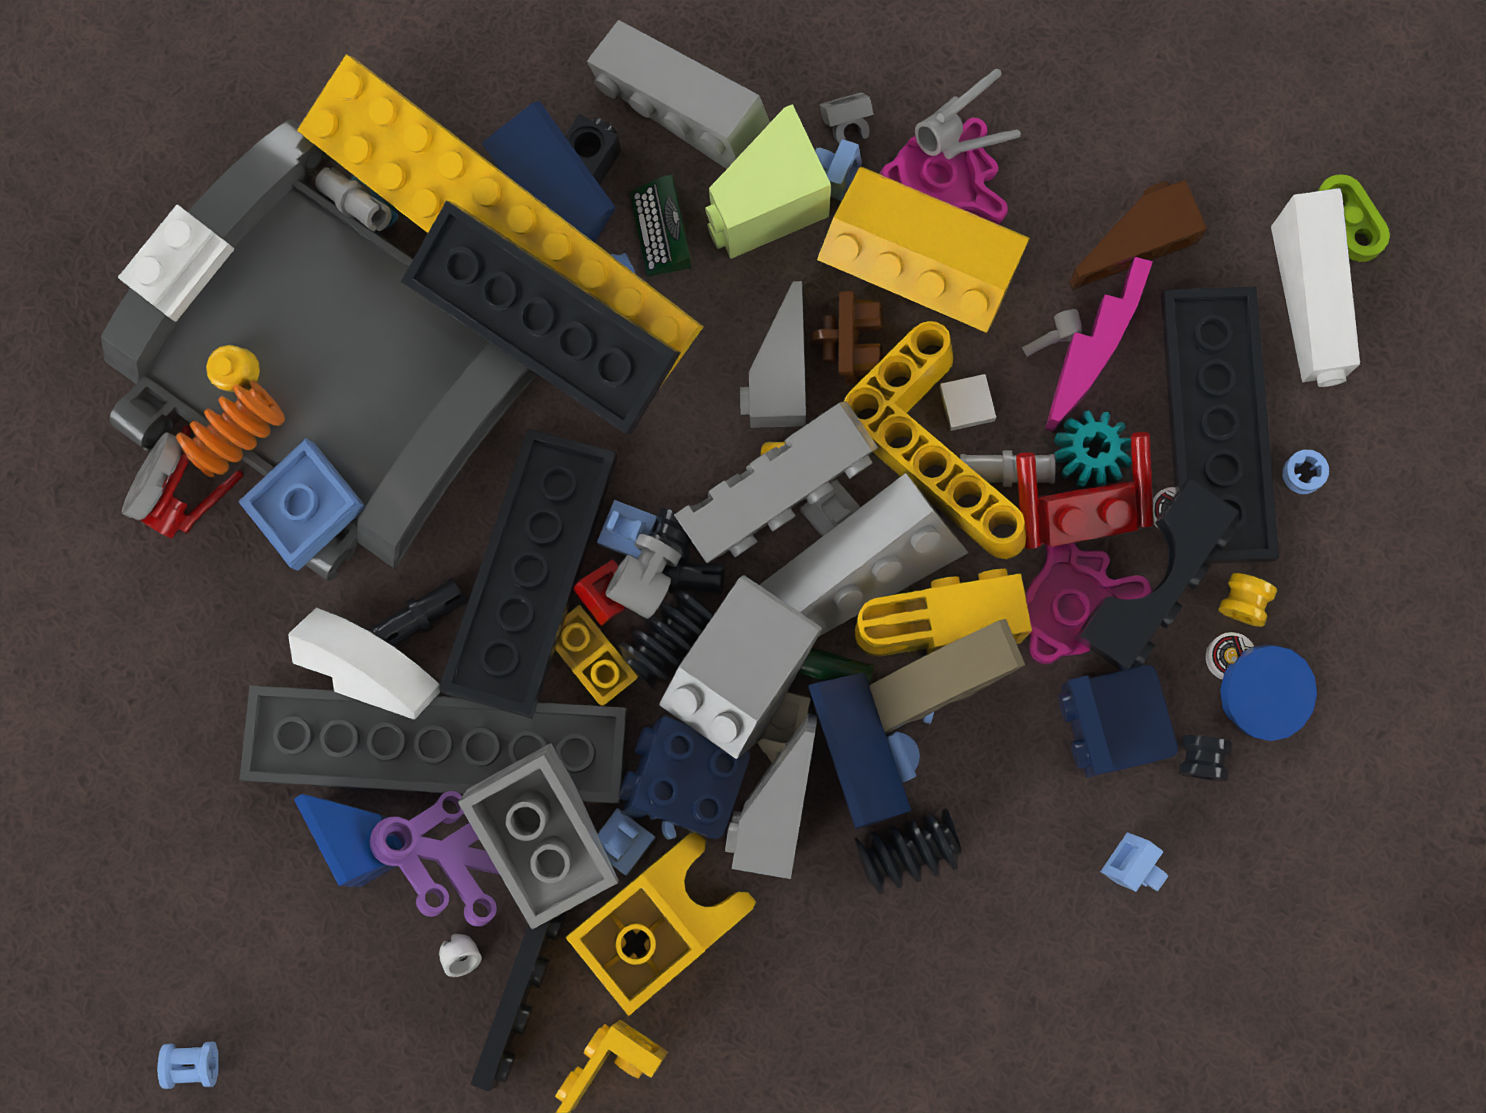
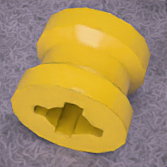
[1218,573,1277,627]

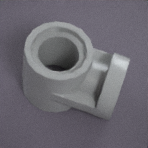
[606,534,682,619]

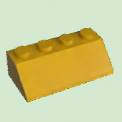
[817,167,1030,333]

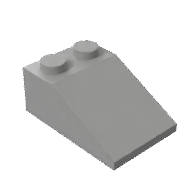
[659,575,823,759]
[725,713,818,879]
[458,743,618,929]

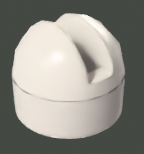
[439,934,482,977]

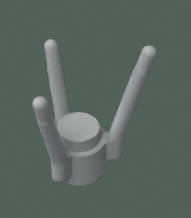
[915,69,1021,159]

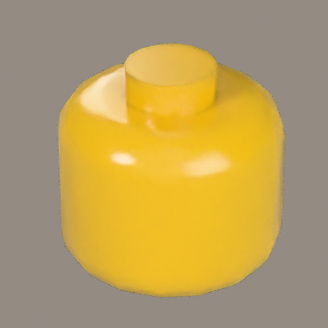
[206,345,260,393]

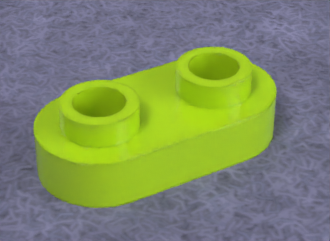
[1317,174,1390,262]

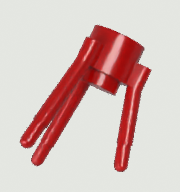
[140,425,243,539]

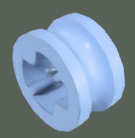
[1282,450,1329,494]

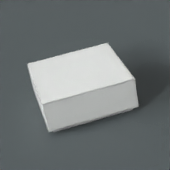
[939,374,996,431]

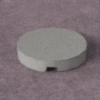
[122,432,183,521]

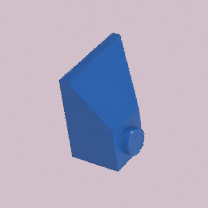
[294,794,402,887]

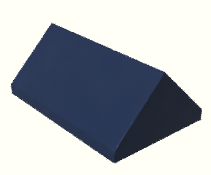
[482,101,616,243]
[809,672,911,830]

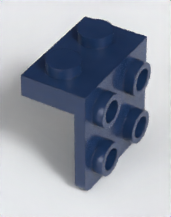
[1058,665,1178,778]
[619,716,750,839]

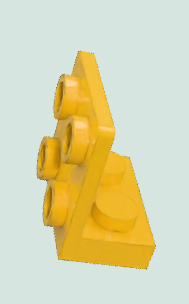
[555,1020,668,1113]

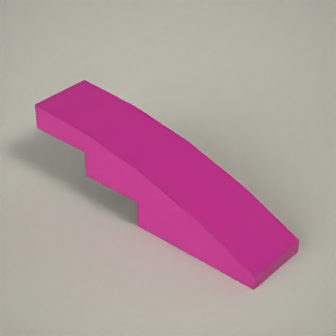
[1045,257,1153,432]

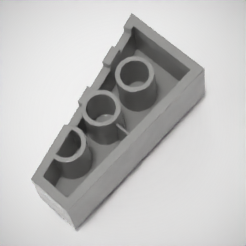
[587,20,770,169]
[674,401,878,563]
[760,473,969,637]

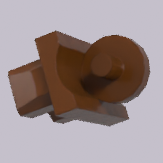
[810,291,884,384]

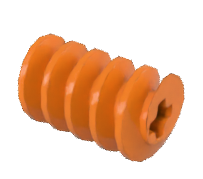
[176,380,285,477]

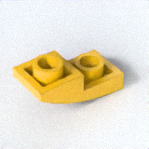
[555,605,639,706]

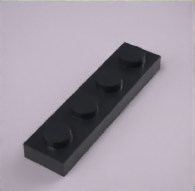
[470,912,566,1091]

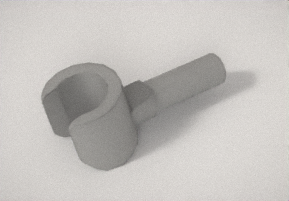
[1022,309,1082,357]

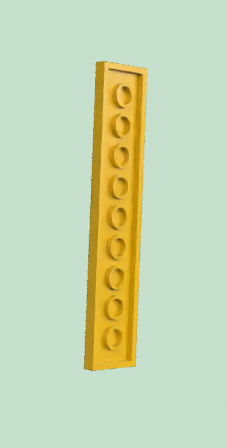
[297,54,704,389]

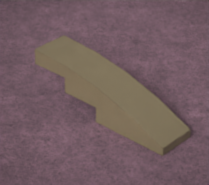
[869,619,1025,734]

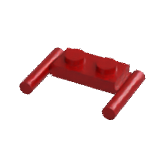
[1016,432,1154,549]

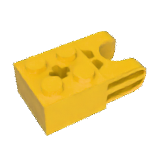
[855,569,1032,657]
[566,832,756,1016]

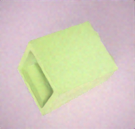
[705,104,831,259]

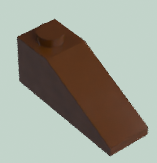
[1069,180,1207,290]

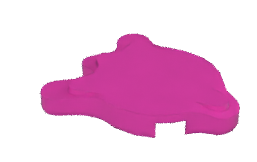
[879,117,1008,224]
[1025,543,1151,664]

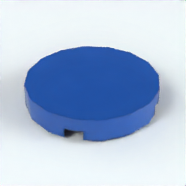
[1220,644,1317,741]

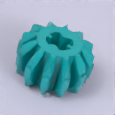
[1054,410,1132,489]

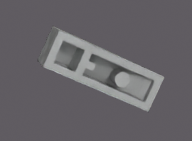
[740,281,806,428]

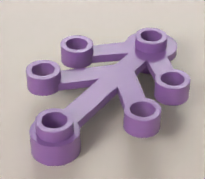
[370,791,500,927]

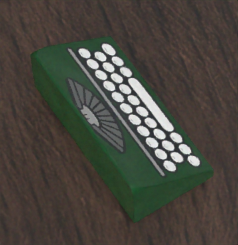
[630,175,691,277]

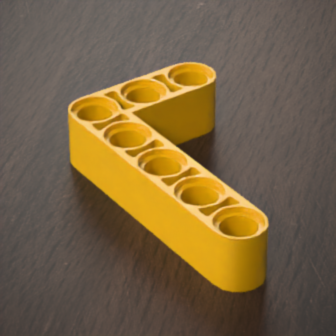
[844,321,1026,559]

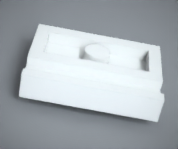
[118,204,234,322]

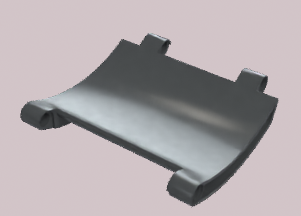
[101,119,538,581]

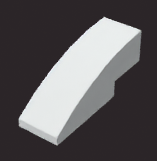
[288,608,441,720]

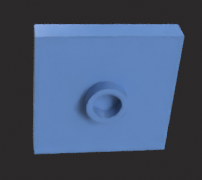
[238,438,366,571]

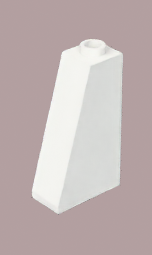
[1271,188,1360,387]

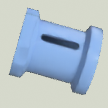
[157,1042,218,1089]

